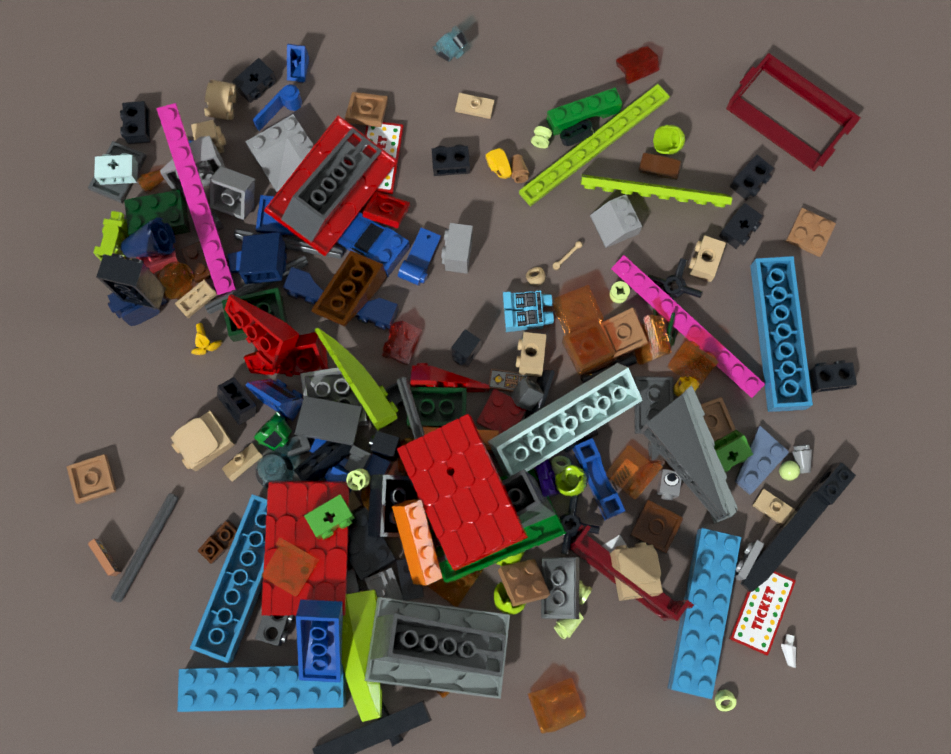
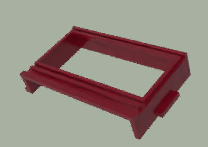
[726,53,861,171]
[570,525,694,621]

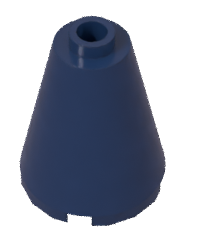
[121,218,176,258]

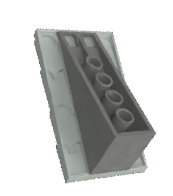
[640,385,737,524]
[365,597,510,699]

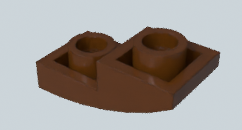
[639,153,682,180]
[197,520,238,564]

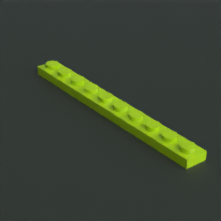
[519,84,670,207]

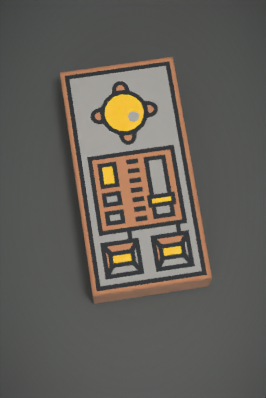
[489,369,529,392]
[88,539,121,577]

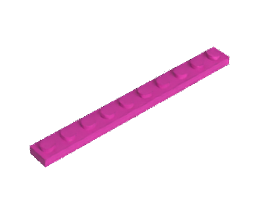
[157,103,236,295]
[611,255,765,398]

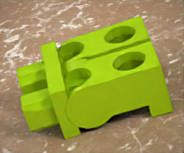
[93,211,129,261]

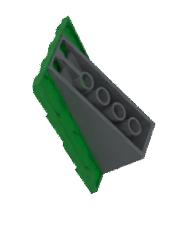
[424,468,566,583]

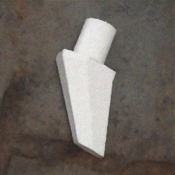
[781,634,796,668]

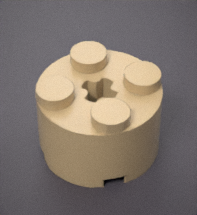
[204,79,237,120]

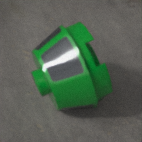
[254,412,292,451]

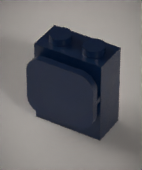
[239,232,287,284]
[107,293,168,326]

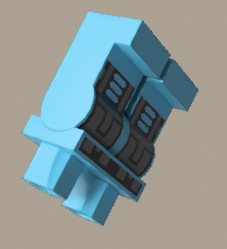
[503,291,554,332]

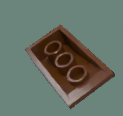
[311,251,387,327]

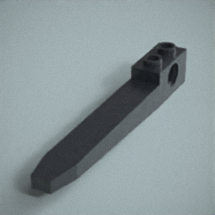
[740,462,856,592]

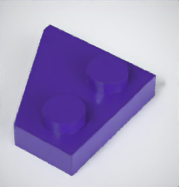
[535,459,560,497]

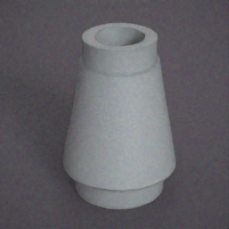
[792,445,812,473]

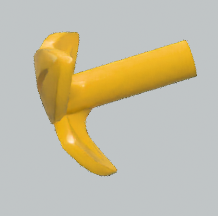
[191,323,223,355]

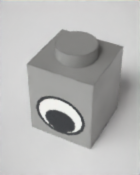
[656,469,682,500]

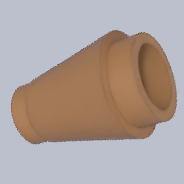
[511,154,530,183]

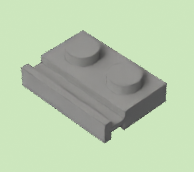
[734,540,764,581]
[365,568,403,600]

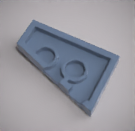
[735,426,789,495]

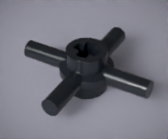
[648,258,703,300]
[560,495,600,555]

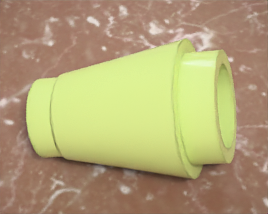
[554,612,584,639]

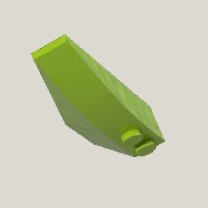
[315,328,398,431]
[342,590,382,722]

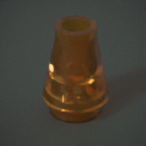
[137,169,165,192]

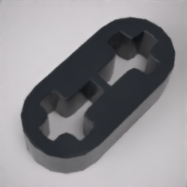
[560,120,595,146]

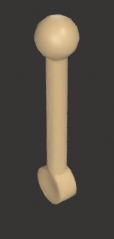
[553,241,583,270]

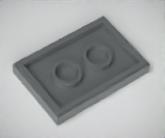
[88,141,147,204]
[634,376,674,434]
[295,396,362,445]
[541,557,579,619]

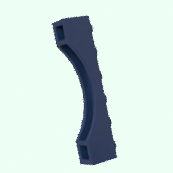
[283,267,399,330]

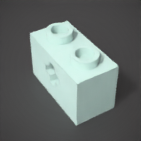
[94,153,138,185]

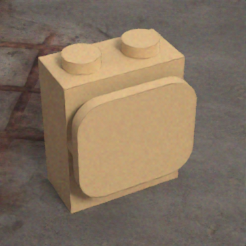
[171,411,235,471]
[610,543,663,601]

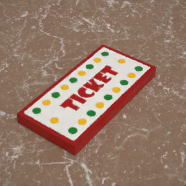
[365,122,404,195]
[729,571,796,656]

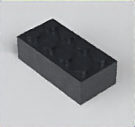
[96,253,166,310]

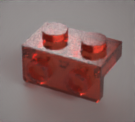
[616,46,659,84]
[382,321,422,365]

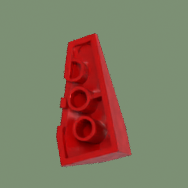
[225,294,299,370]
[244,332,328,377]
[410,363,489,393]

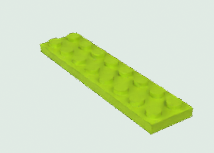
[580,174,733,207]

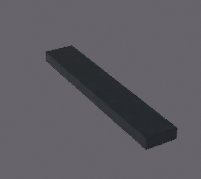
[312,700,432,754]

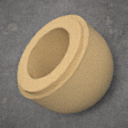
[526,267,545,286]

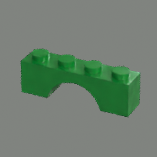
[546,87,622,136]

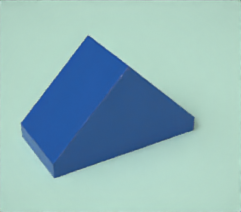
[287,44,309,82]

